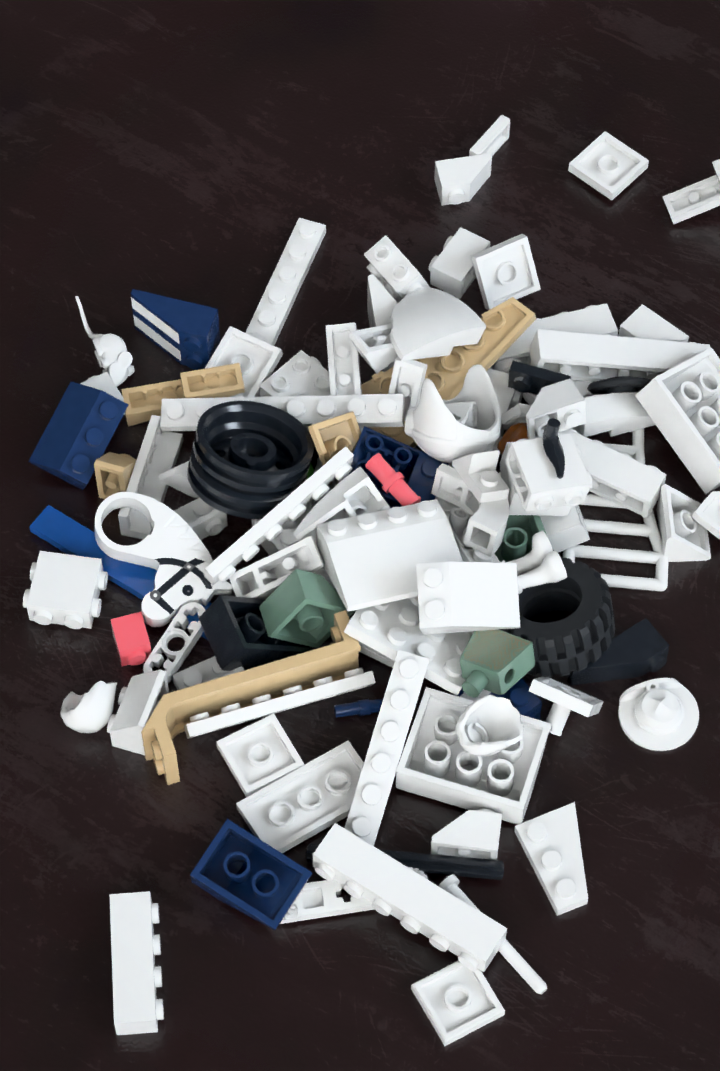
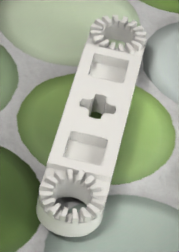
[280,867,428,924]

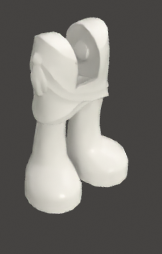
[500,531,567,594]

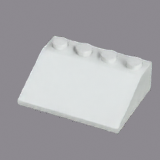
[635,348,720,494]
[317,499,463,611]
[396,687,551,825]

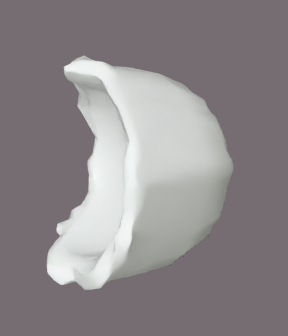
[60,680,117,733]
[455,695,524,757]

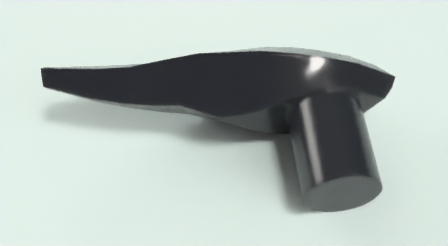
[543,418,565,479]

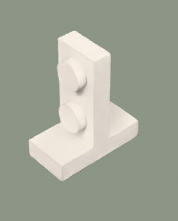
[663,159,720,224]

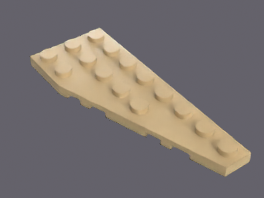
[308,297,536,448]

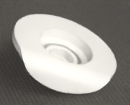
[618,678,699,751]

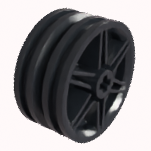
[187,401,314,519]

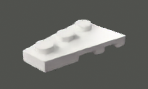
[514,802,588,916]

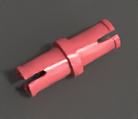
[365,453,421,506]

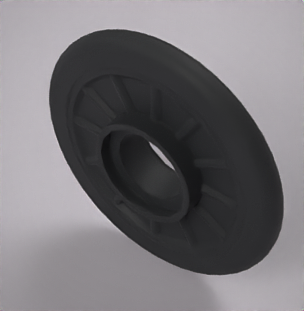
[587,376,651,394]

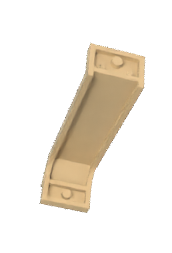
[141,610,361,785]

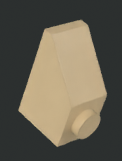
[94,452,137,499]

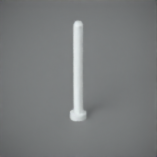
[439,874,547,994]

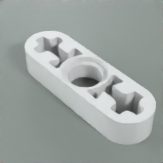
[143,602,205,683]

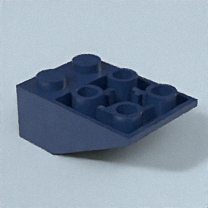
[342,426,449,508]

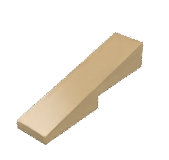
[121,363,245,427]

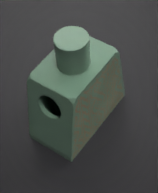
[460,630,535,698]

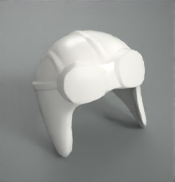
[404,364,500,464]

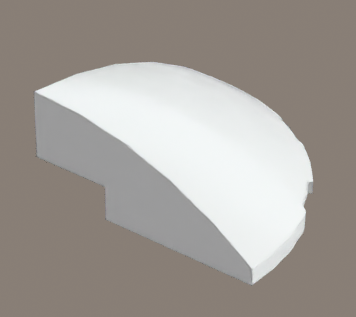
[389,288,487,361]
[293,466,391,546]

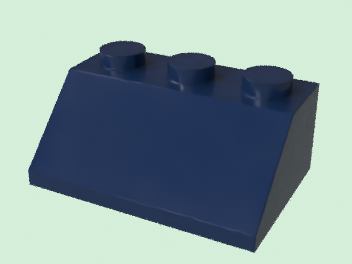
[28,381,129,490]

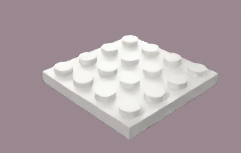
[344,596,474,696]

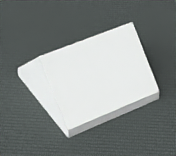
[656,484,711,562]

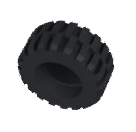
[500,557,615,677]

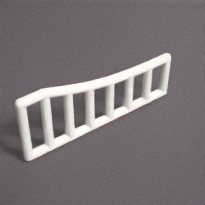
[563,394,669,591]

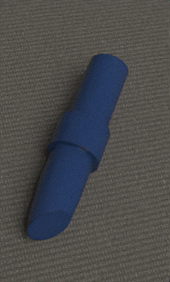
[334,699,383,718]

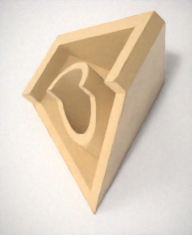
[308,411,361,485]

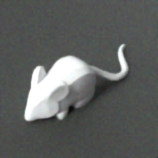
[75,296,135,387]

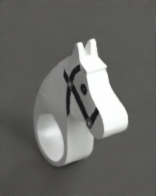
[94,492,233,627]

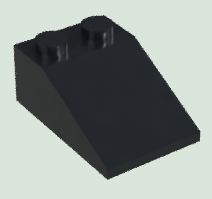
[199,595,312,671]

